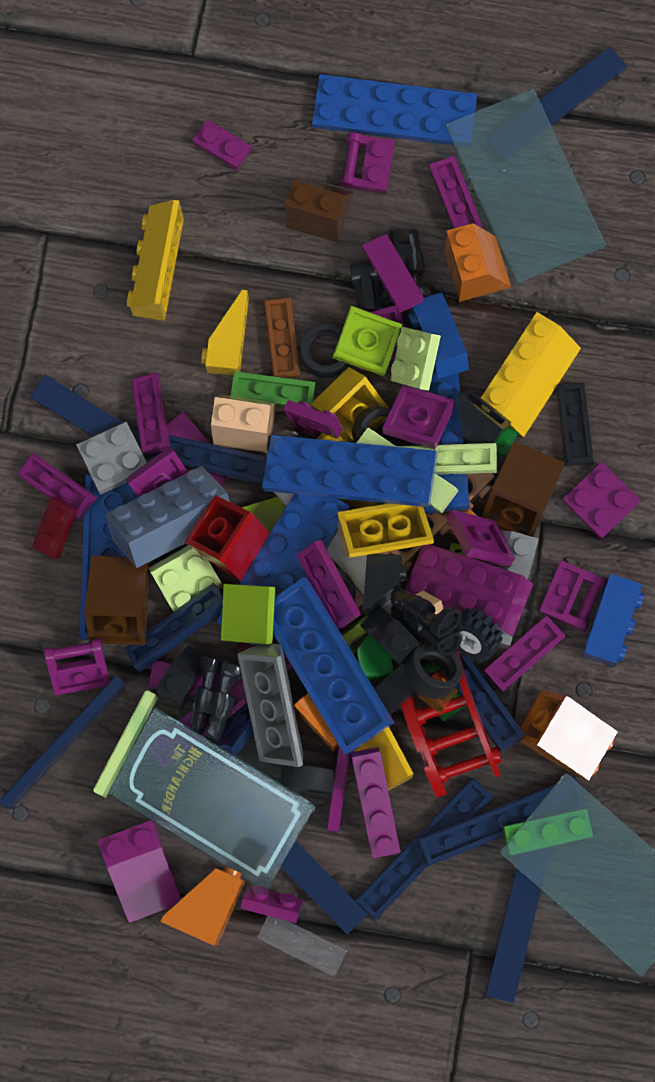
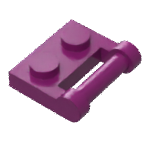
[339,132,395,194]
[539,560,606,632]
[44,638,110,695]

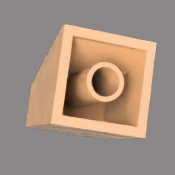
[211,395,276,456]

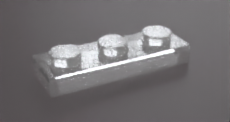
[257,916,347,977]

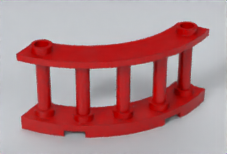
[392,651,502,798]

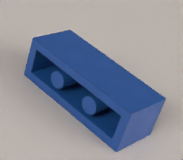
[408,292,469,379]
[582,573,645,667]

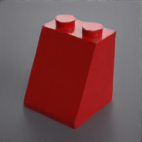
[185,495,270,581]

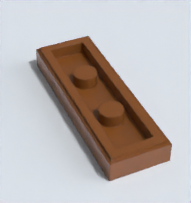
[264,297,301,379]

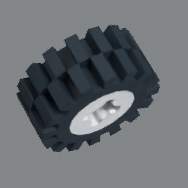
[454,608,503,663]

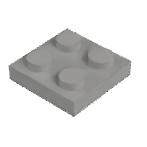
[77,422,147,495]

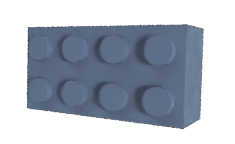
[105,466,230,568]

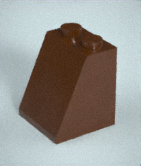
[285,177,354,243]
[482,442,565,537]
[84,555,150,645]

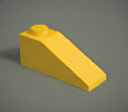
[201,290,249,376]

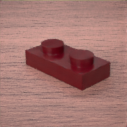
[32,497,78,559]

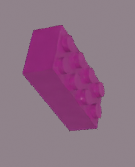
[405,544,533,637]

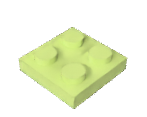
[390,327,441,391]
[148,545,224,612]

